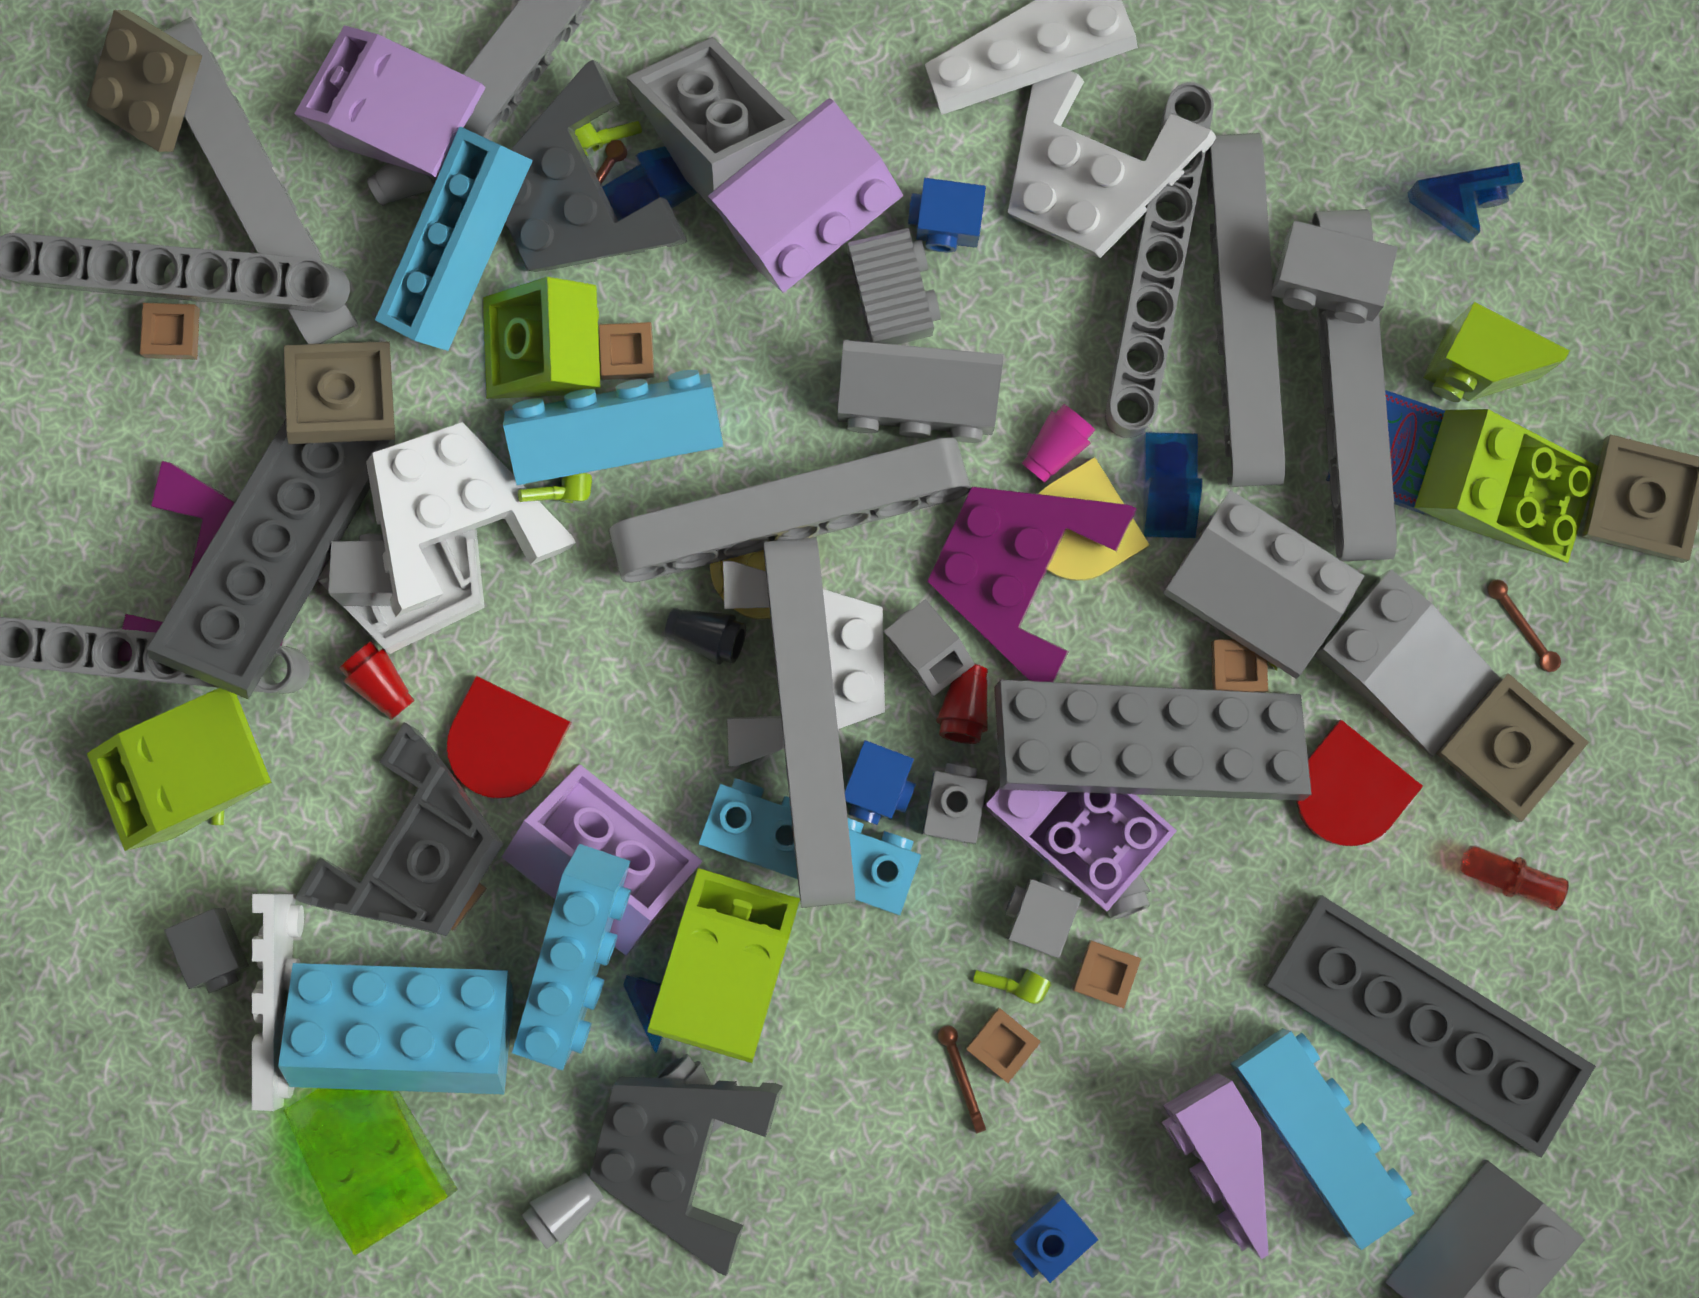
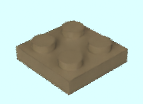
[86,10,202,152]
[284,341,395,444]
[1582,434,1699,563]
[1436,673,1589,822]

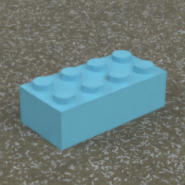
[278,963,514,1095]

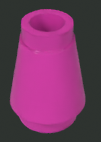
[1021,404,1096,482]

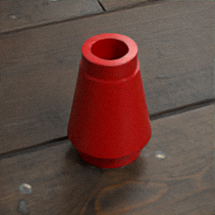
[339,641,415,720]
[936,664,988,744]

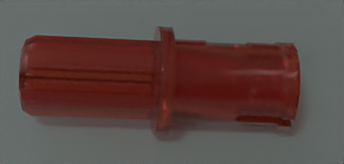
[1460,845,1569,911]

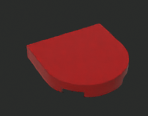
[447,676,572,799]
[1296,720,1423,846]

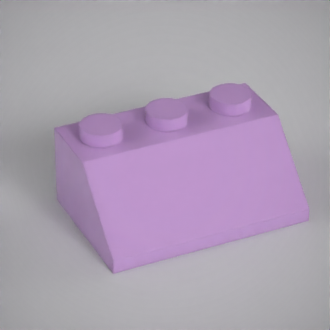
[708,98,904,293]
[502,764,702,956]

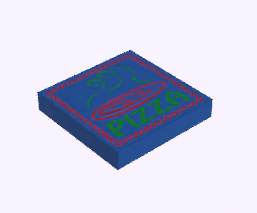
[1326,390,1445,514]

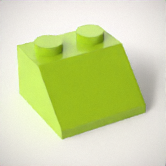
[483,277,601,399]
[1423,302,1570,402]

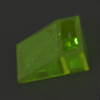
[283,1088,458,1256]

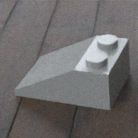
[626,37,800,210]
[1314,569,1500,757]

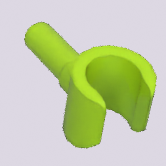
[575,121,642,156]
[518,473,592,503]
[973,969,1051,1004]

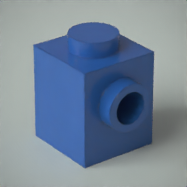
[908,178,986,253]
[845,740,916,825]
[1011,1193,1099,1283]

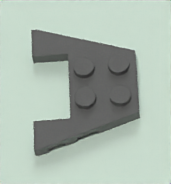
[505,60,687,272]
[295,722,503,936]
[589,1076,783,1276]

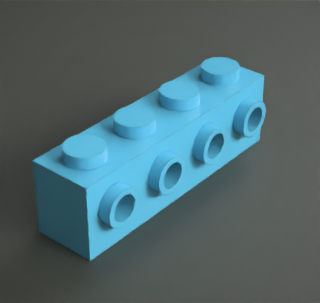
[375,126,533,351]
[503,370,724,485]
[699,778,921,915]
[512,844,631,1070]
[1230,1028,1415,1250]

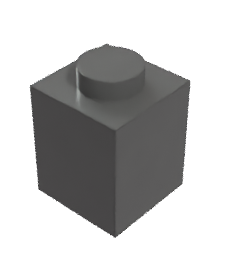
[164,908,249,994]

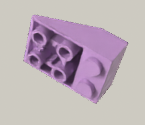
[294,25,486,178]
[983,787,1177,912]
[1162,1073,1268,1259]

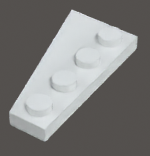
[925,0,1138,115]
[252,893,304,1111]

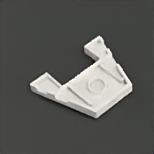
[1008,71,1216,258]
[366,422,576,617]
[318,529,485,654]
[723,561,885,766]

